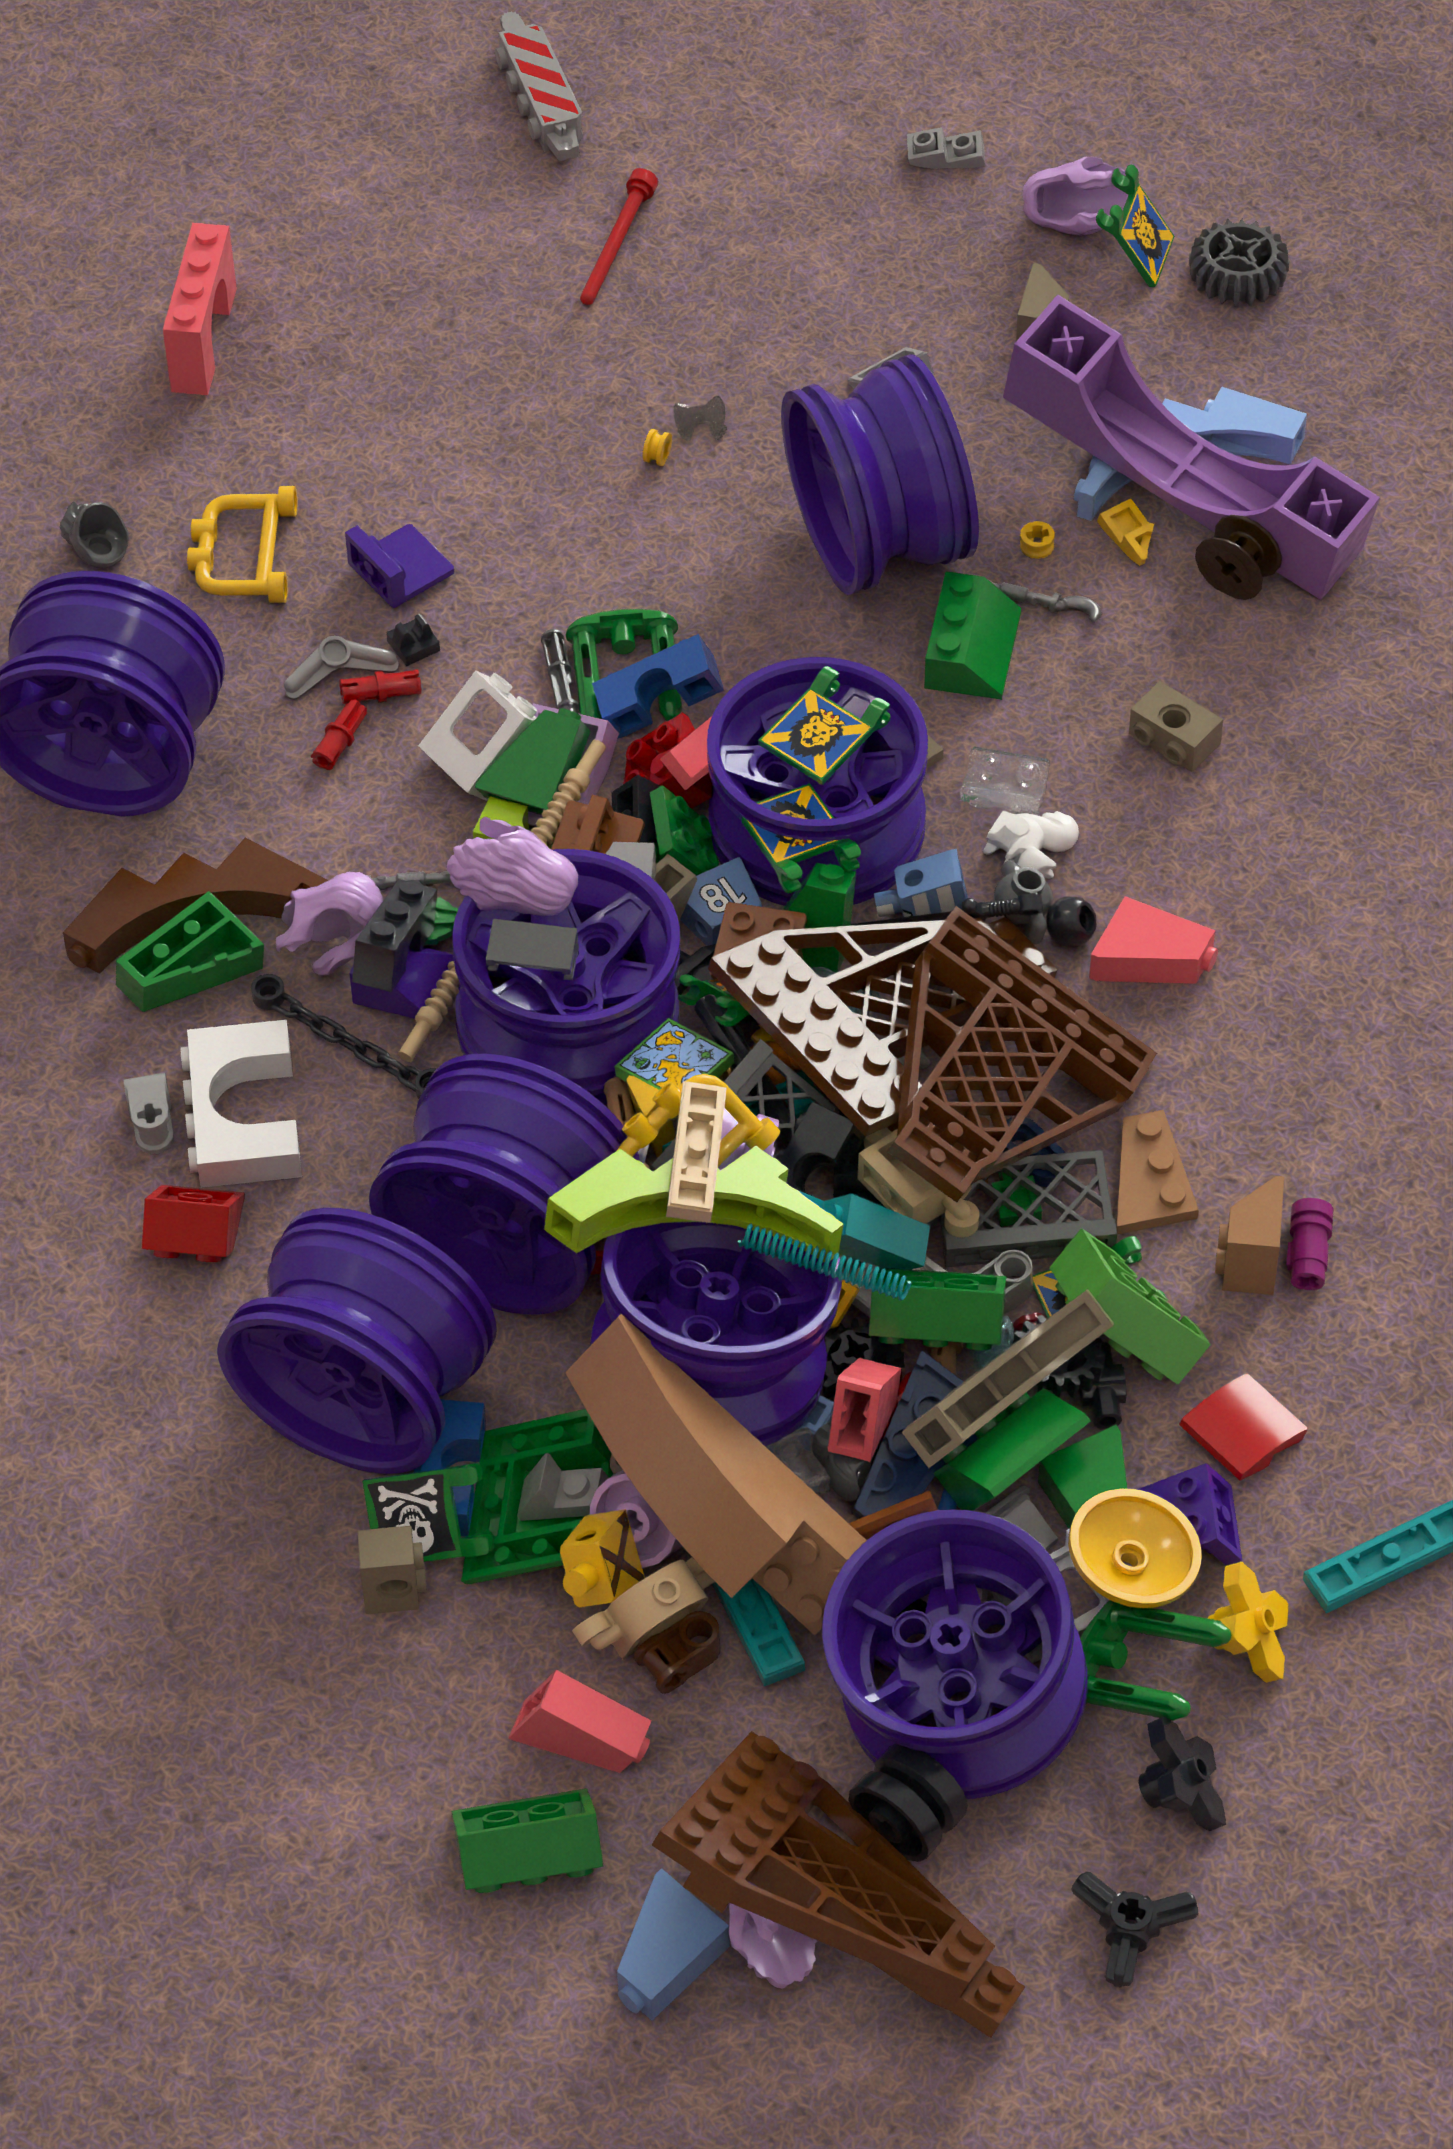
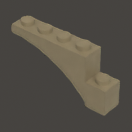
[902,1289,1114,1468]

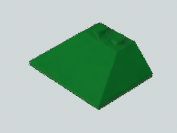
[461,1409,614,1584]

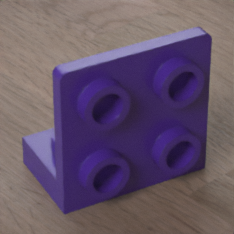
[345,524,454,609]
[1137,1463,1242,1566]

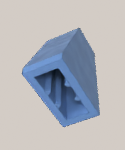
[617,1868,730,2020]

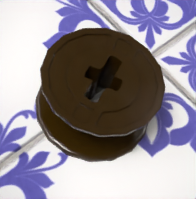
[1195,515,1282,600]

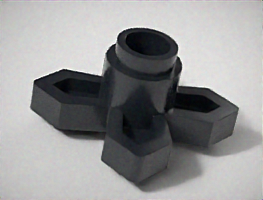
[1138,1716,1226,1831]

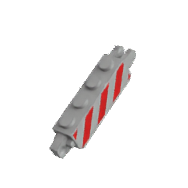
[495,11,583,161]

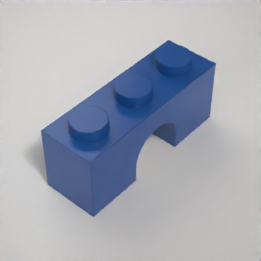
[592,634,724,739]
[414,1399,486,1537]

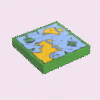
[615,1018,734,1090]

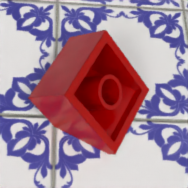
[142,1185,245,1262]

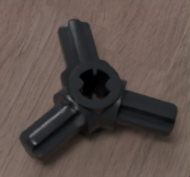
[1071,1872,1198,1988]

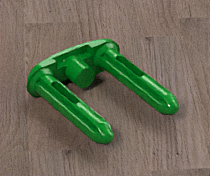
[565,609,683,721]
[1080,1600,1232,1721]

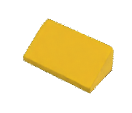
[626,1075,676,1157]

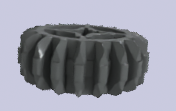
[1189,218,1290,307]

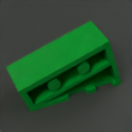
[116,891,264,1012]

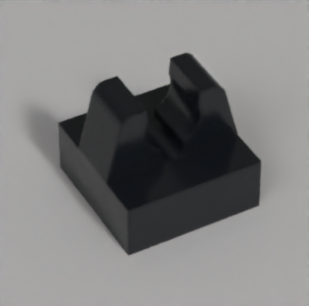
[386,614,440,667]

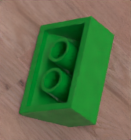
[924,571,1022,700]
[869,1267,1007,1350]
[933,1388,1091,1511]
[451,1788,604,1893]

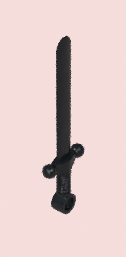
[851,893,1043,926]

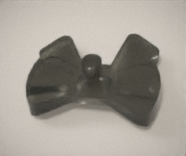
[673,396,727,441]

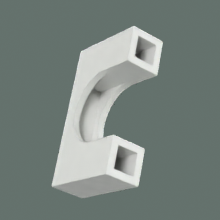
[181,1020,302,1188]

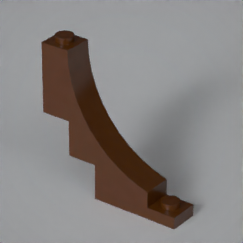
[63,837,329,974]

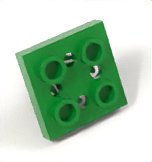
[650,785,719,876]

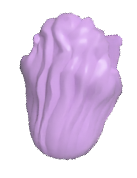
[1022,157,1128,235]
[447,817,578,916]
[276,872,383,977]
[729,1882,818,1989]

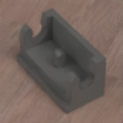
[486,919,579,980]

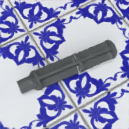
[541,629,579,714]

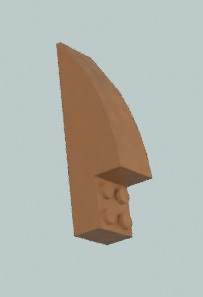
[565,1314,867,1635]

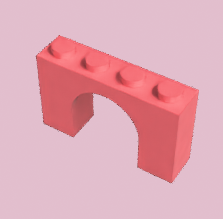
[163,223,237,395]

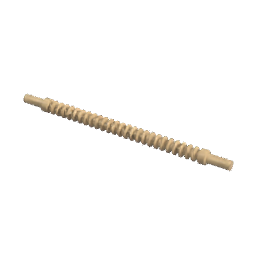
[398,739,606,1062]

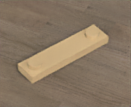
[666,1081,727,1223]

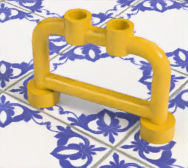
[187,486,298,603]
[617,1074,780,1168]

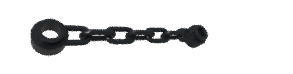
[251,974,436,1099]

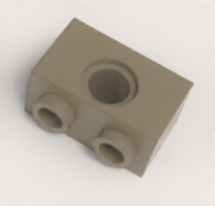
[1129,681,1223,772]
[357,1526,427,1614]

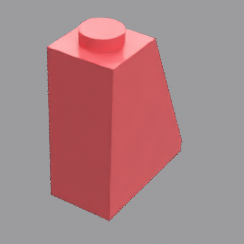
[1089,896,1218,984]
[828,1358,901,1462]
[509,1670,651,1773]

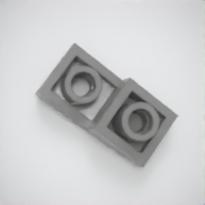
[907,127,985,169]

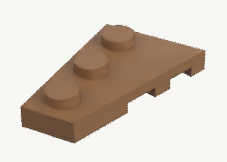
[1116,1110,1199,1235]

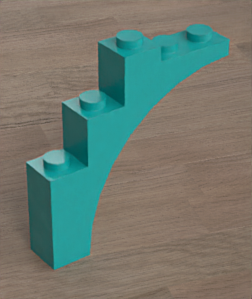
[799,1191,930,1269]

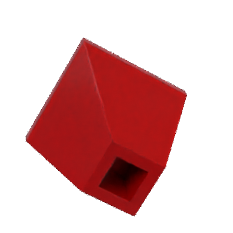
[623,712,713,809]

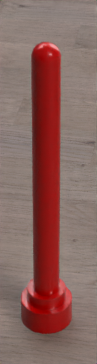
[580,168,658,305]

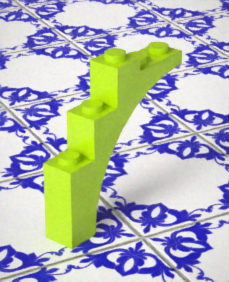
[544,1146,844,1262]

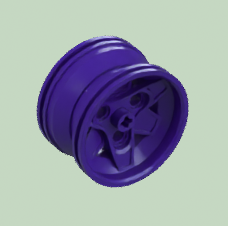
[781,354,979,595]
[0,571,225,817]
[707,657,928,906]
[453,849,680,1105]
[369,1054,640,1314]
[217,1208,497,1474]
[590,1222,842,1446]
[822,1509,1088,1799]

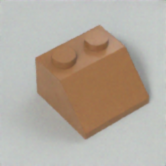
[1215,1176,1284,1295]

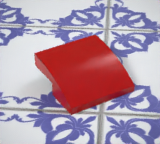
[1179,1373,1308,1481]

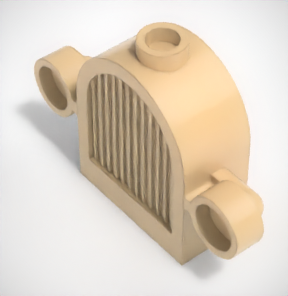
[858,1127,979,1238]
[572,1557,715,1659]

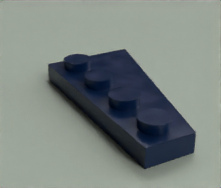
[852,1350,964,1519]

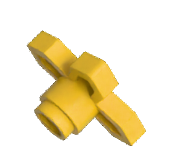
[1207,1562,1288,1683]

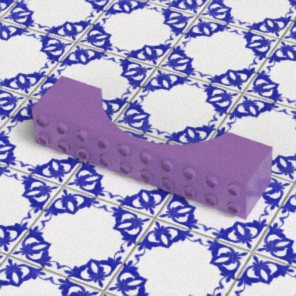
[1003,295,1380,600]

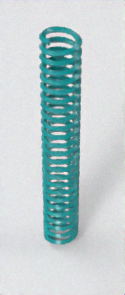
[737,1223,912,1301]

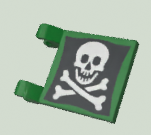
[362,1463,495,1562]

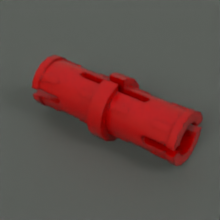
[339,669,422,704]

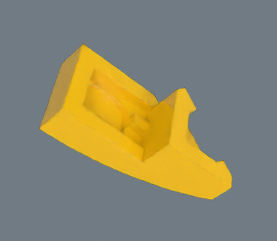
[1097,498,1154,566]

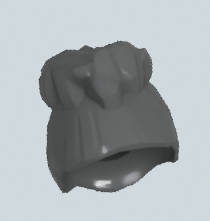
[60,502,129,568]
[811,1420,881,1502]

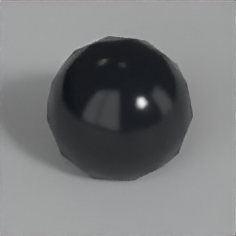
[1046,896,1097,947]

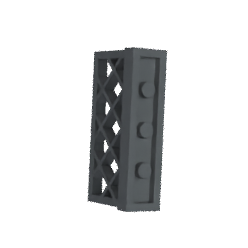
[650,1039,837,1171]
[939,1150,1117,1267]

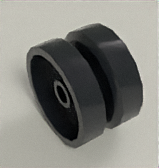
[848,1743,968,1862]

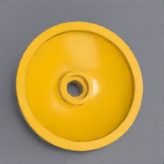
[1068,1489,1202,1608]

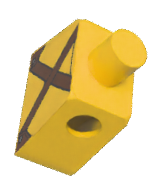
[560,1509,645,1608]

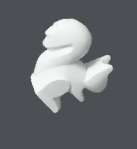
[983,811,1079,879]

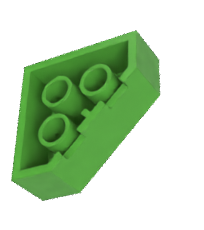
[1049,1228,1211,1385]

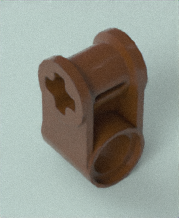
[633,1611,720,1694]

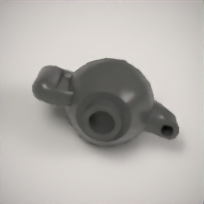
[994,860,1054,944]

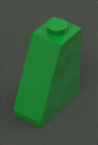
[475,708,591,815]
[783,863,856,973]
[1038,1425,1127,1529]

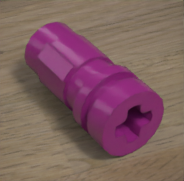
[1287,1198,1334,1290]

